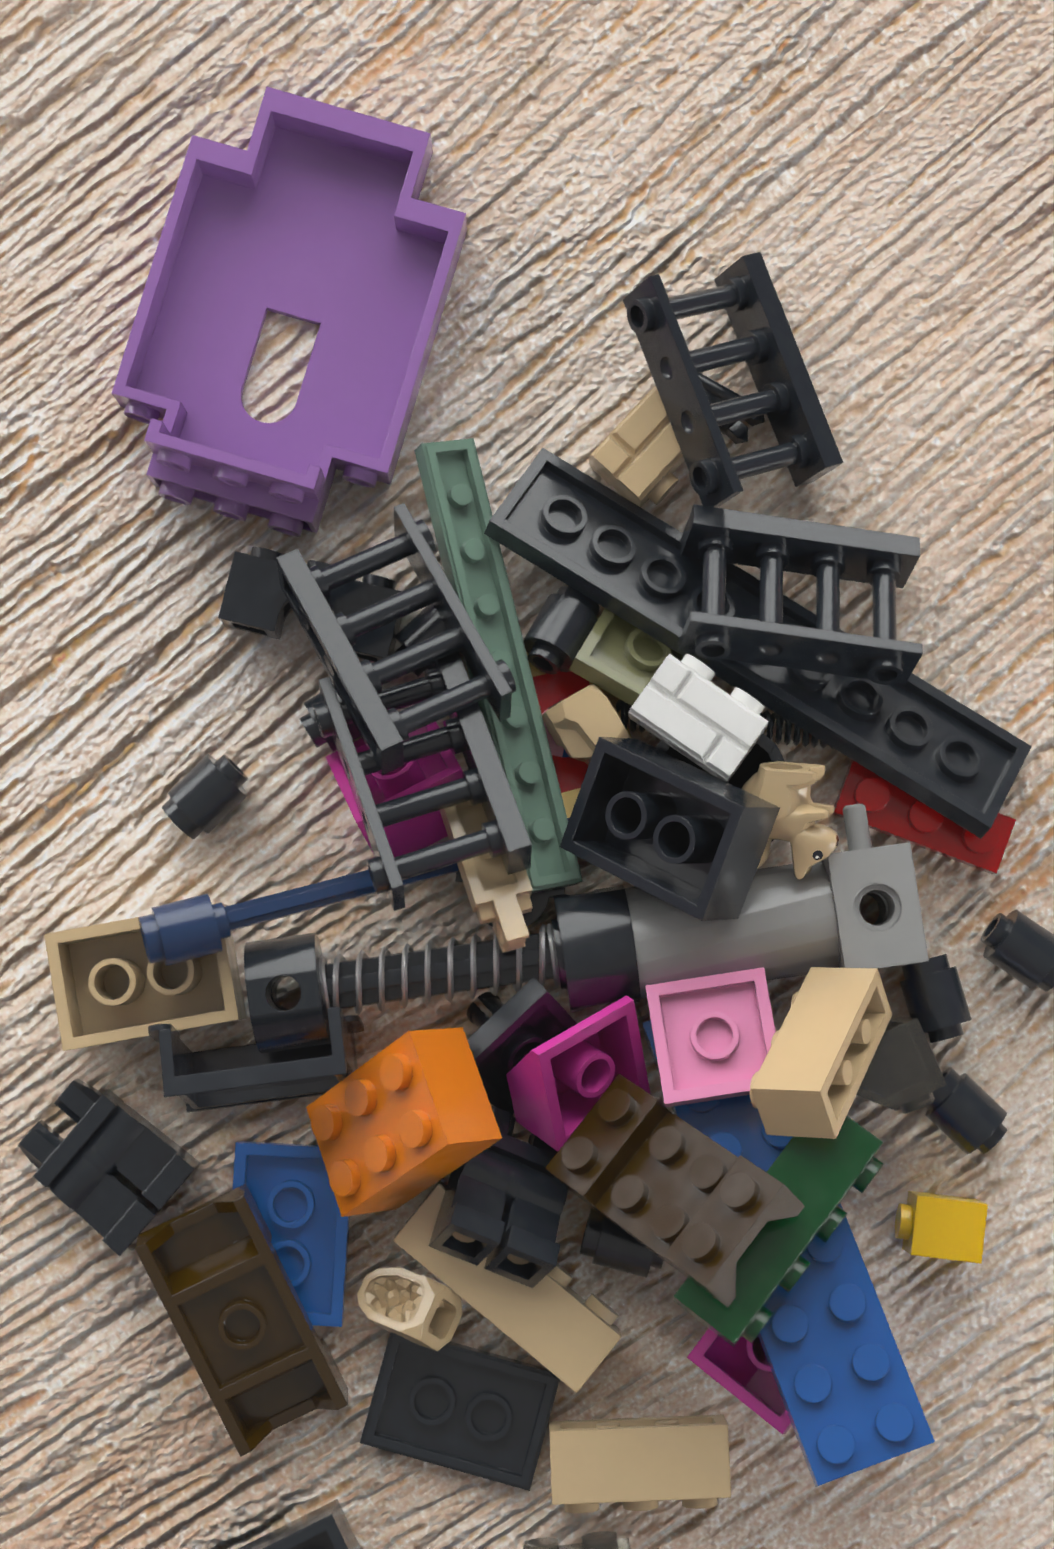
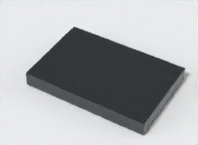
[360,1332,560,1491]

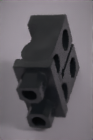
[18,1079,200,1256]
[429,1106,568,1288]

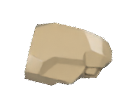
[542,684,630,766]
[357,1267,463,1352]

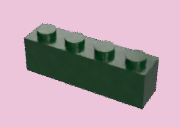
[673,1116,884,1348]

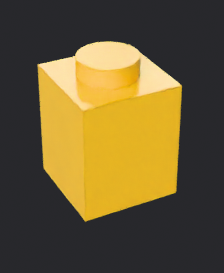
[895,1191,988,1264]

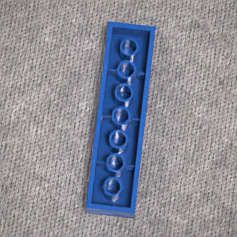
[643,1020,935,1487]

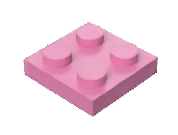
[645,967,776,1107]

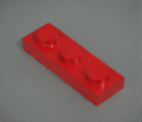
[833,760,1016,874]

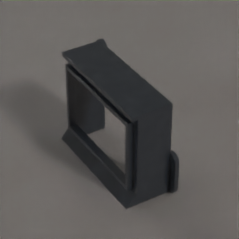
[148,1006,364,1113]

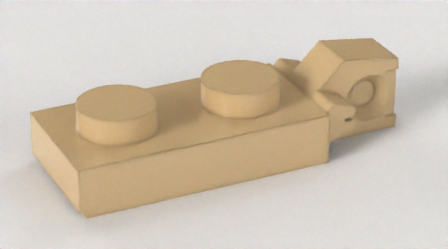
[440,801,533,953]

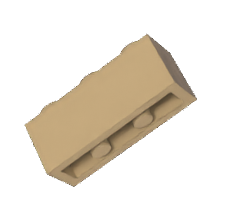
[750,967,892,1139]
[549,1414,731,1513]

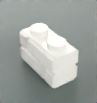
[628,653,769,782]

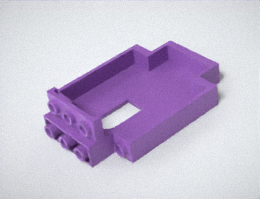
[112,87,467,537]

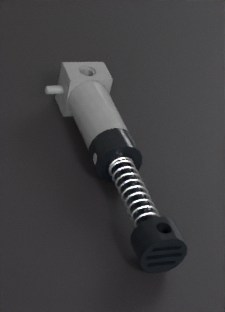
[244,804,929,1054]

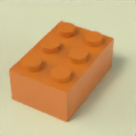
[306,1027,502,1217]

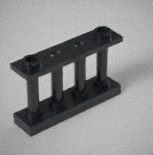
[623,252,844,508]
[276,503,516,776]
[678,504,923,685]
[312,651,532,911]

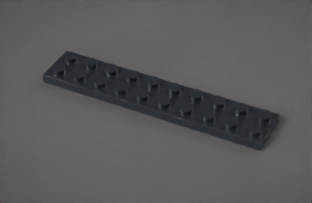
[484,448,1032,839]

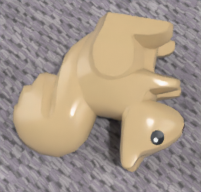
[742,761,839,880]

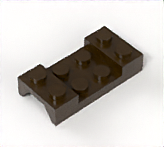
[545,1074,805,1307]
[135,1184,348,1457]

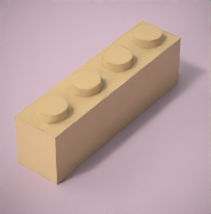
[393,1180,622,1393]

